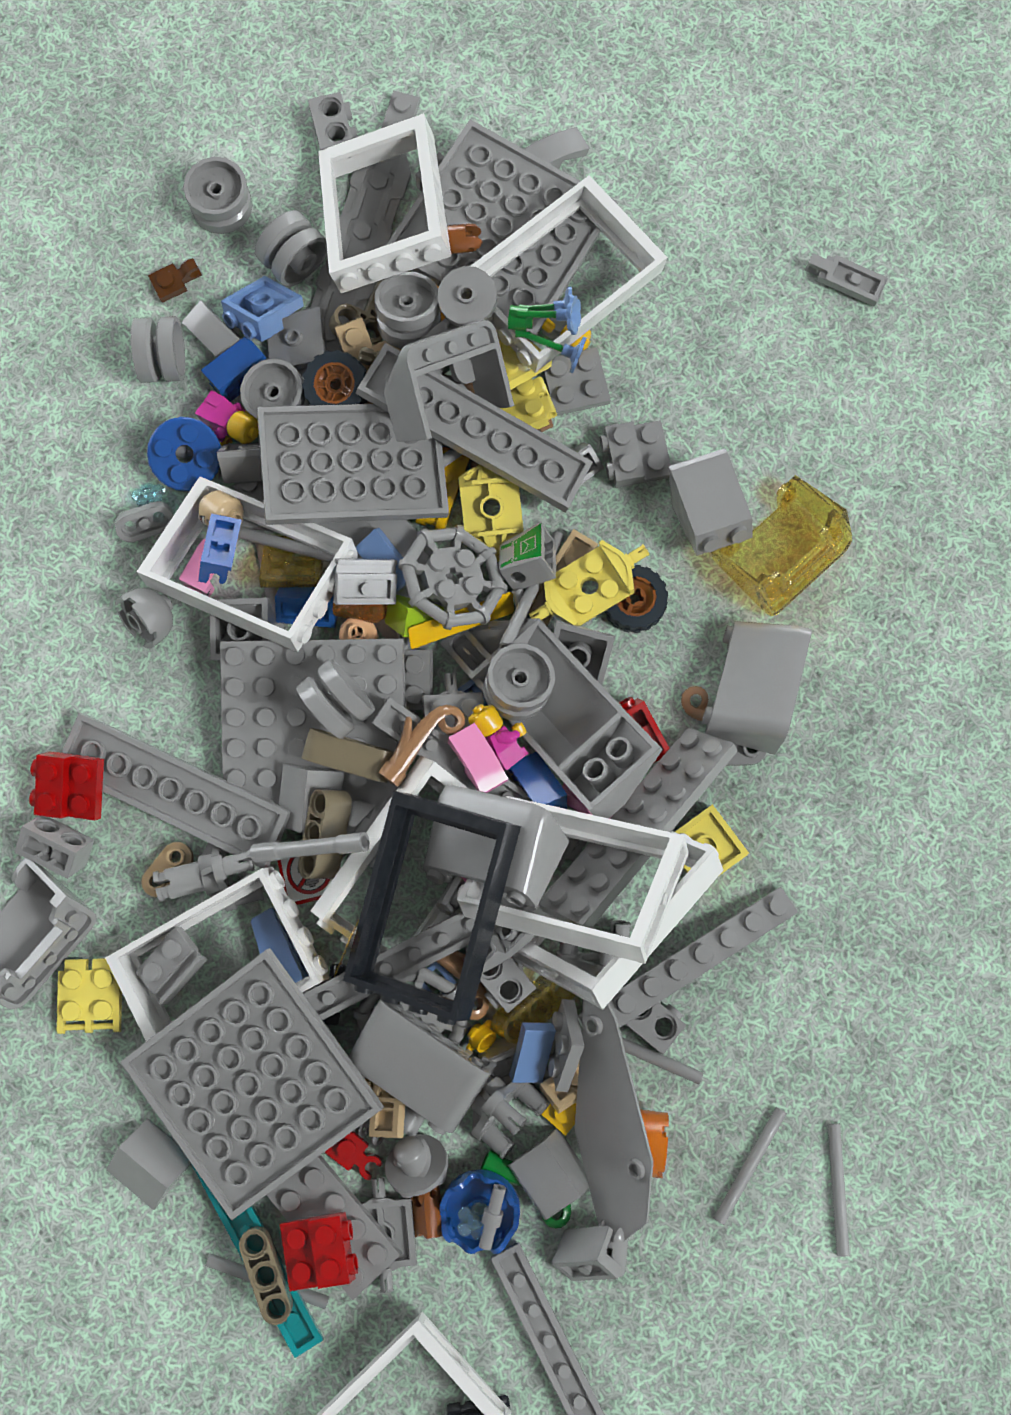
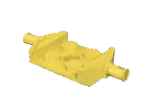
[458,464,524,562]
[528,540,650,626]

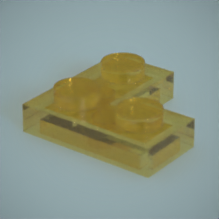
[259,536,323,588]

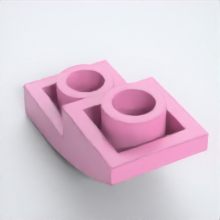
[448,723,508,793]

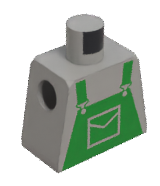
[487,522,556,590]

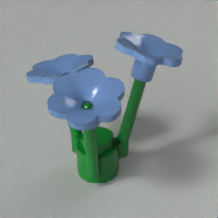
[508,286,587,373]

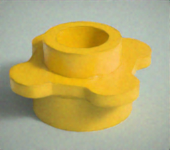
[466,1020,496,1053]

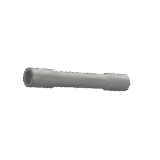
[250,832,370,863]

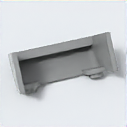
[384,320,514,442]

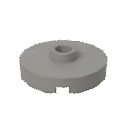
[437,266,498,327]

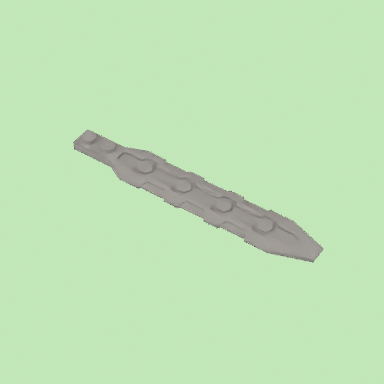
[298,90,421,377]

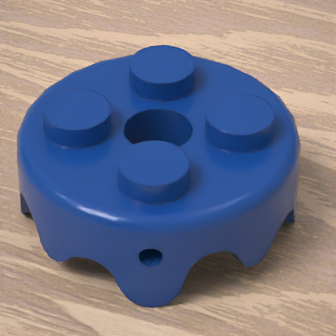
[147,417,221,492]
[439,1169,520,1254]

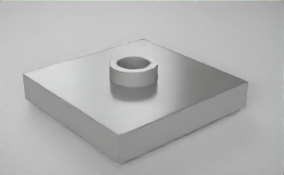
[268,306,327,370]

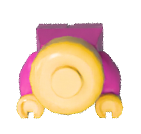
[195,390,259,446]
[468,704,528,771]

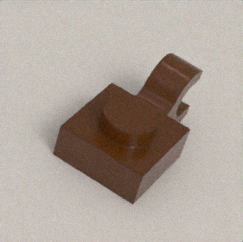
[148,258,202,303]

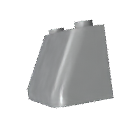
[702,621,812,755]
[423,785,569,908]
[0,858,97,1009]
[348,999,497,1135]

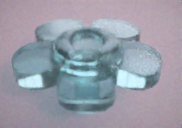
[131,483,165,507]
[457,1202,486,1240]

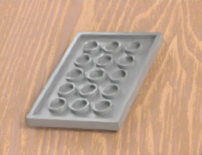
[257,404,449,525]

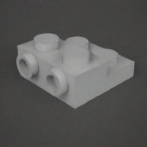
[600,420,671,488]

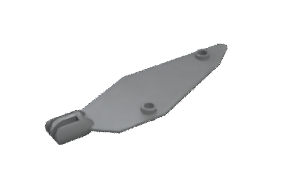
[575,1000,653,1277]

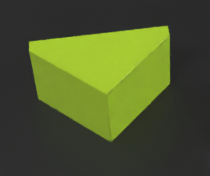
[385,594,444,637]

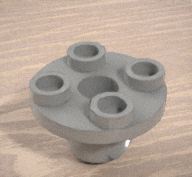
[385,1134,448,1198]

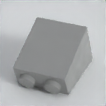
[669,449,753,556]

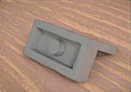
[552,1225,622,1281]

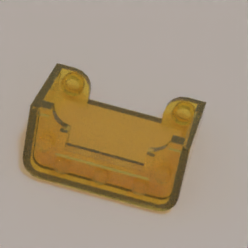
[711,475,852,616]

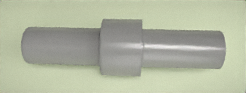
[479,1184,506,1250]

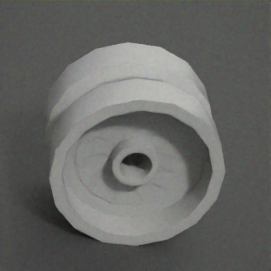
[183,156,253,234]
[254,210,327,287]
[375,272,441,349]
[131,316,185,383]
[240,358,311,420]
[483,644,555,721]
[296,658,375,739]

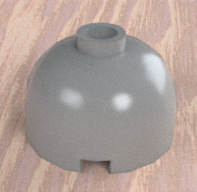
[115,588,173,649]

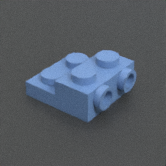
[221,276,304,342]

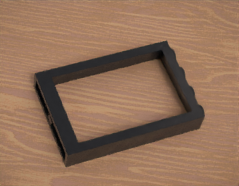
[343,791,521,1025]

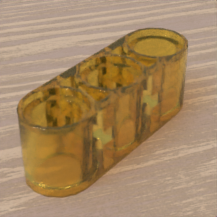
[491,975,575,1044]

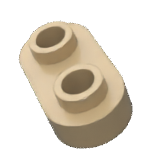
[141,842,194,898]

